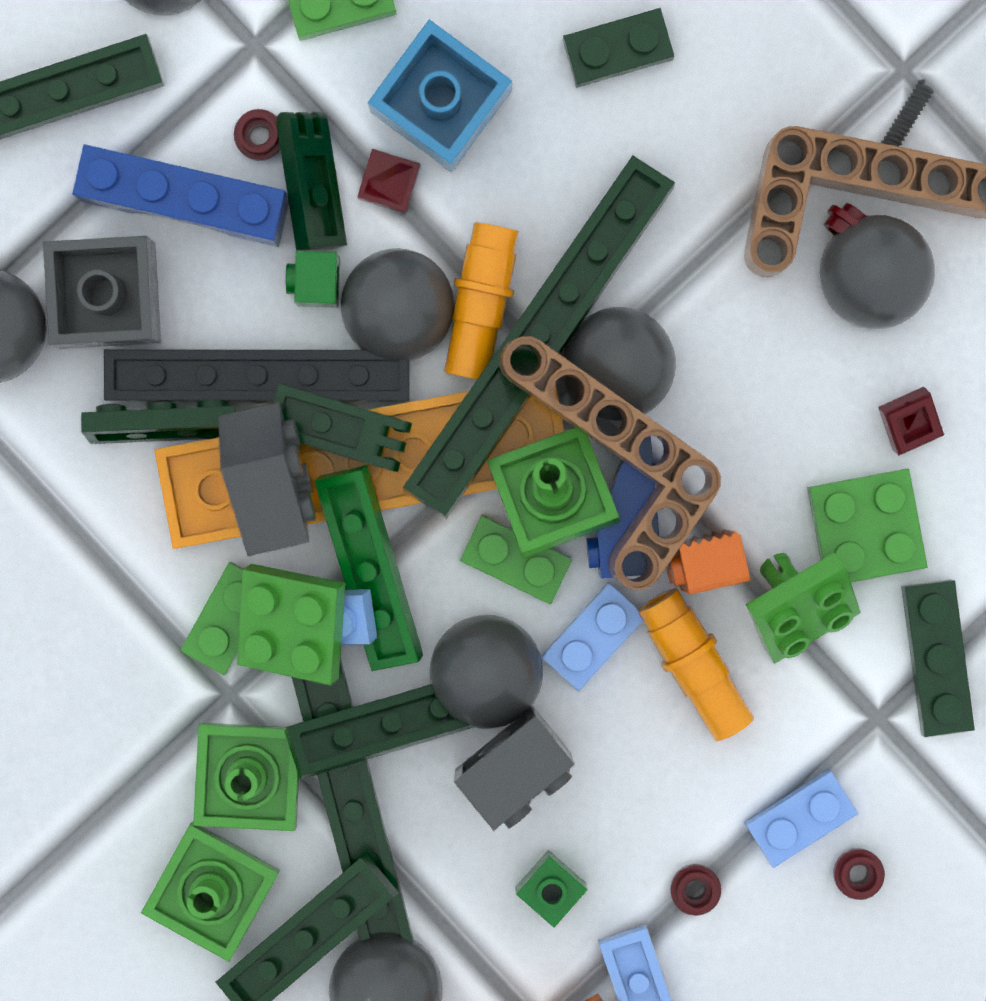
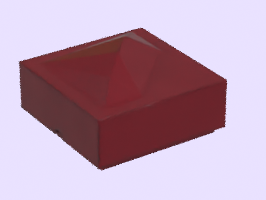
[357,149,421,214]
[878,387,944,456]

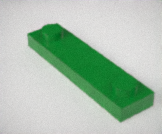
[314,465,424,671]

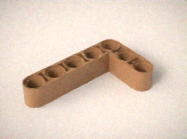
[744,126,986,277]
[499,337,721,590]

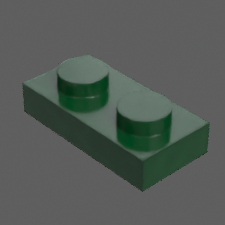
[563,8,675,88]

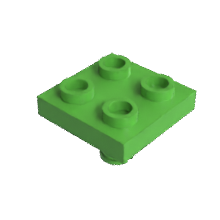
[487,428,620,558]
[746,552,861,664]
[193,723,299,831]
[141,821,280,962]

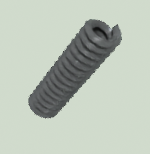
[881,79,934,147]

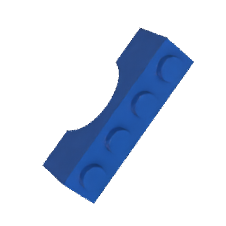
[72,144,289,247]

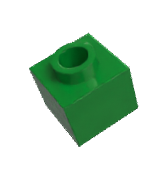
[286,251,340,308]
[515,850,588,928]

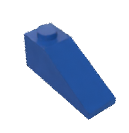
[586,436,660,579]

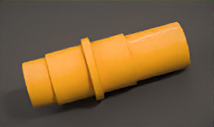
[444,222,519,379]
[638,588,754,741]

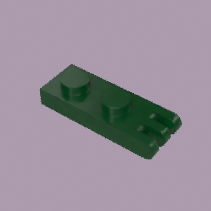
[276,112,347,251]
[273,383,412,472]

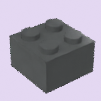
[43,236,161,349]
[219,402,316,557]
[454,706,575,831]

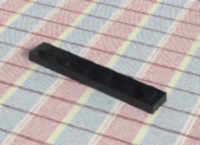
[104,349,410,402]

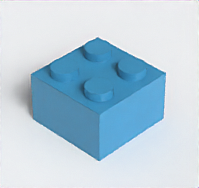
[368,19,512,173]

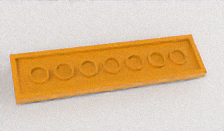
[154,383,564,549]

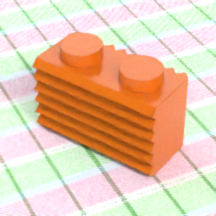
[666,529,750,595]

